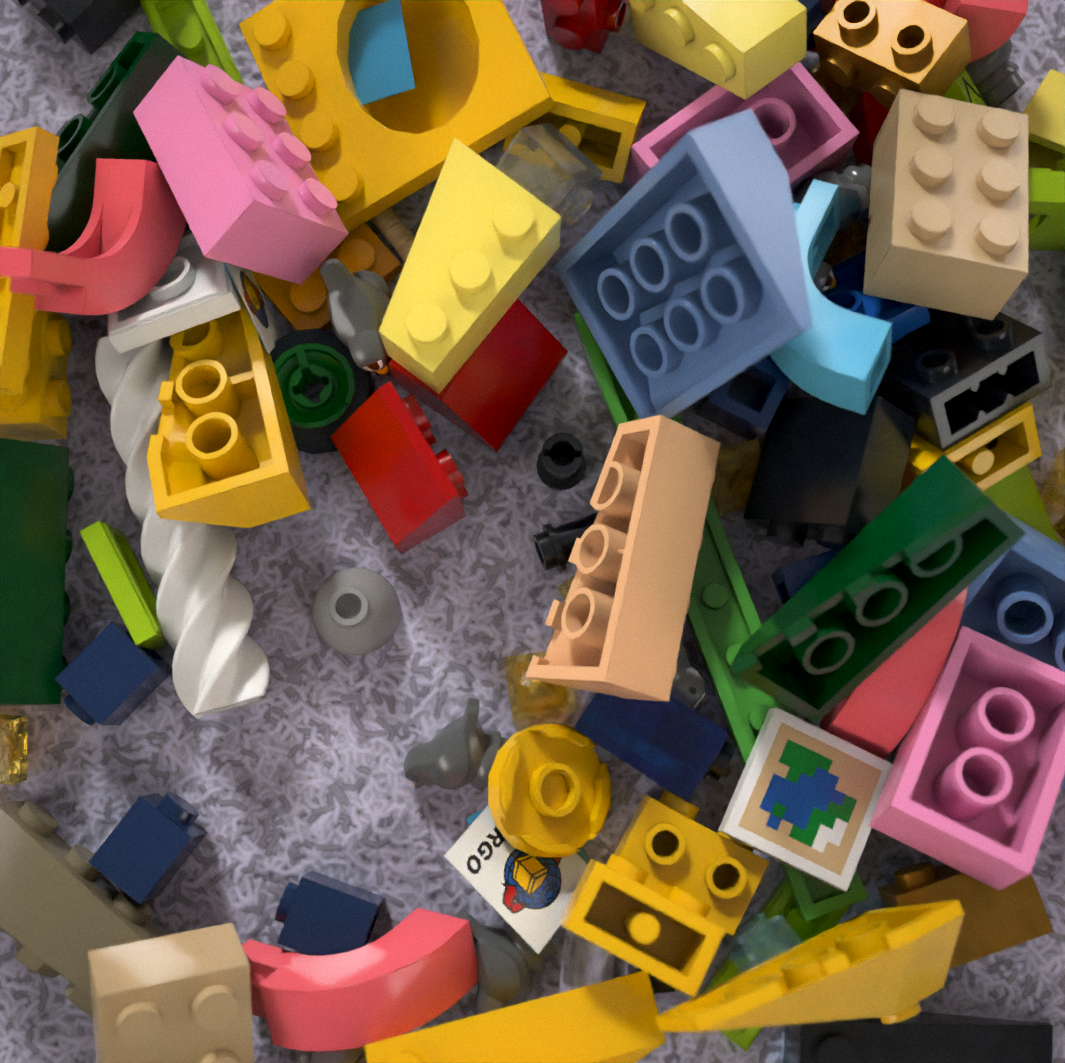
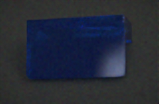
[574,692,728,802]

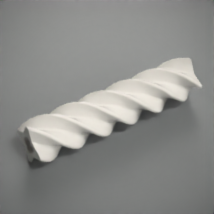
[95,336,270,719]

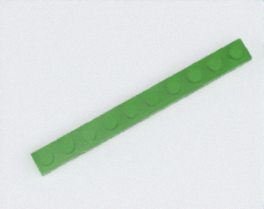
[573,312,868,922]

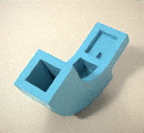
[770,179,892,415]

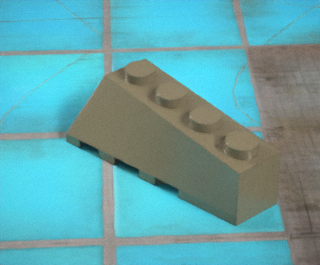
[0,801,175,1018]

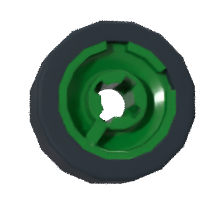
[270,328,375,454]

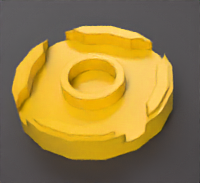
[488,724,611,857]

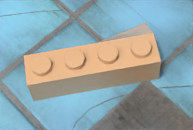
[525,415,720,702]

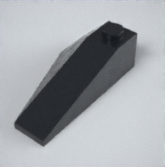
[783,1012,1053,1063]

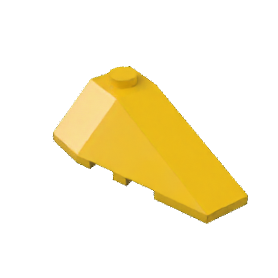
[147,268,311,528]
[655,899,964,1032]
[364,971,666,1063]

